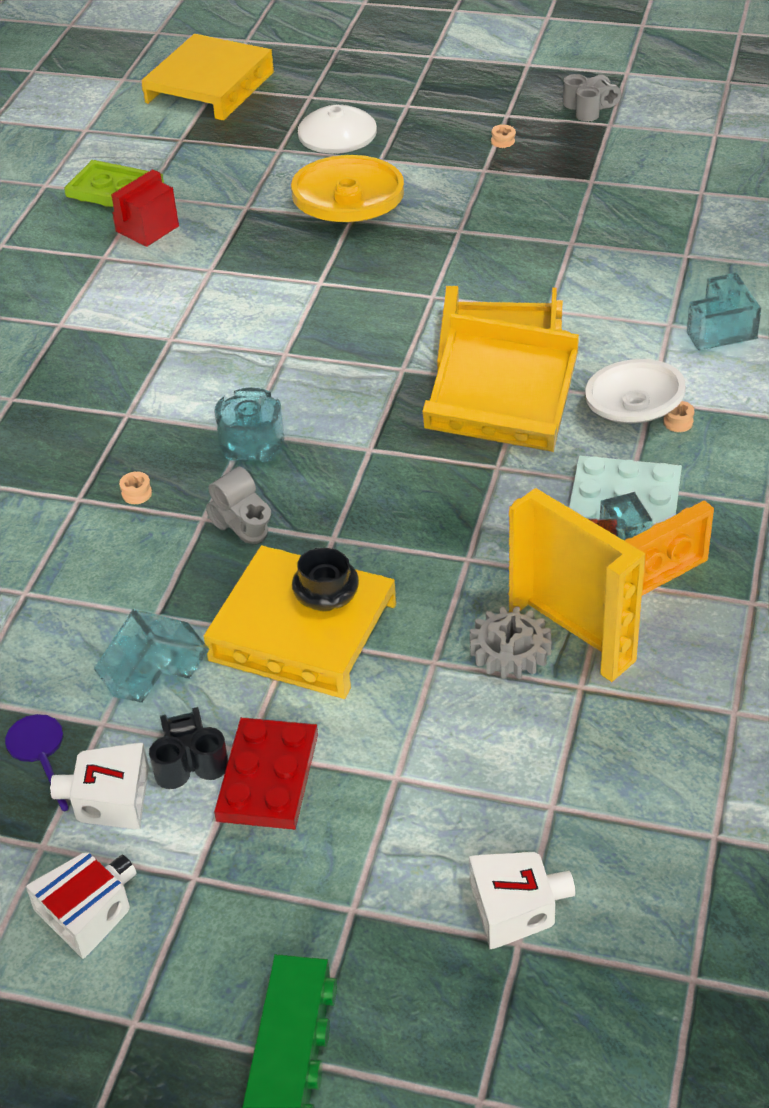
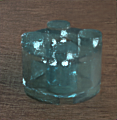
[214,387,285,462]

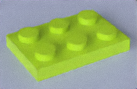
[64,160,164,207]

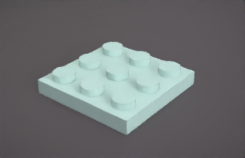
[569,455,682,540]

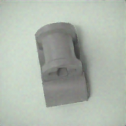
[563,74,621,122]
[206,466,271,544]

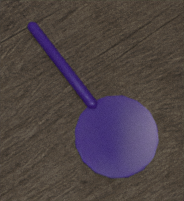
[5,714,69,812]

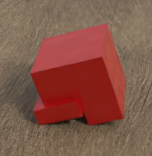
[111,169,179,247]

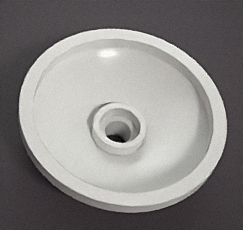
[298,105,377,154]
[585,359,686,424]

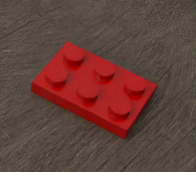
[214,717,318,830]

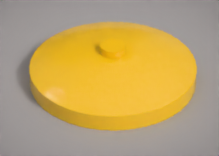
[291,155,404,222]

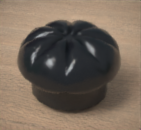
[292,548,359,611]

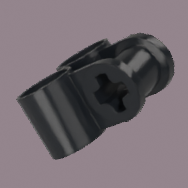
[149,707,228,789]

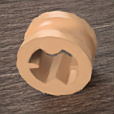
[491,125,516,148]
[663,401,694,432]
[119,472,152,504]

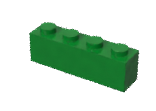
[242,954,337,1108]

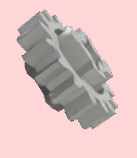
[470,606,552,679]

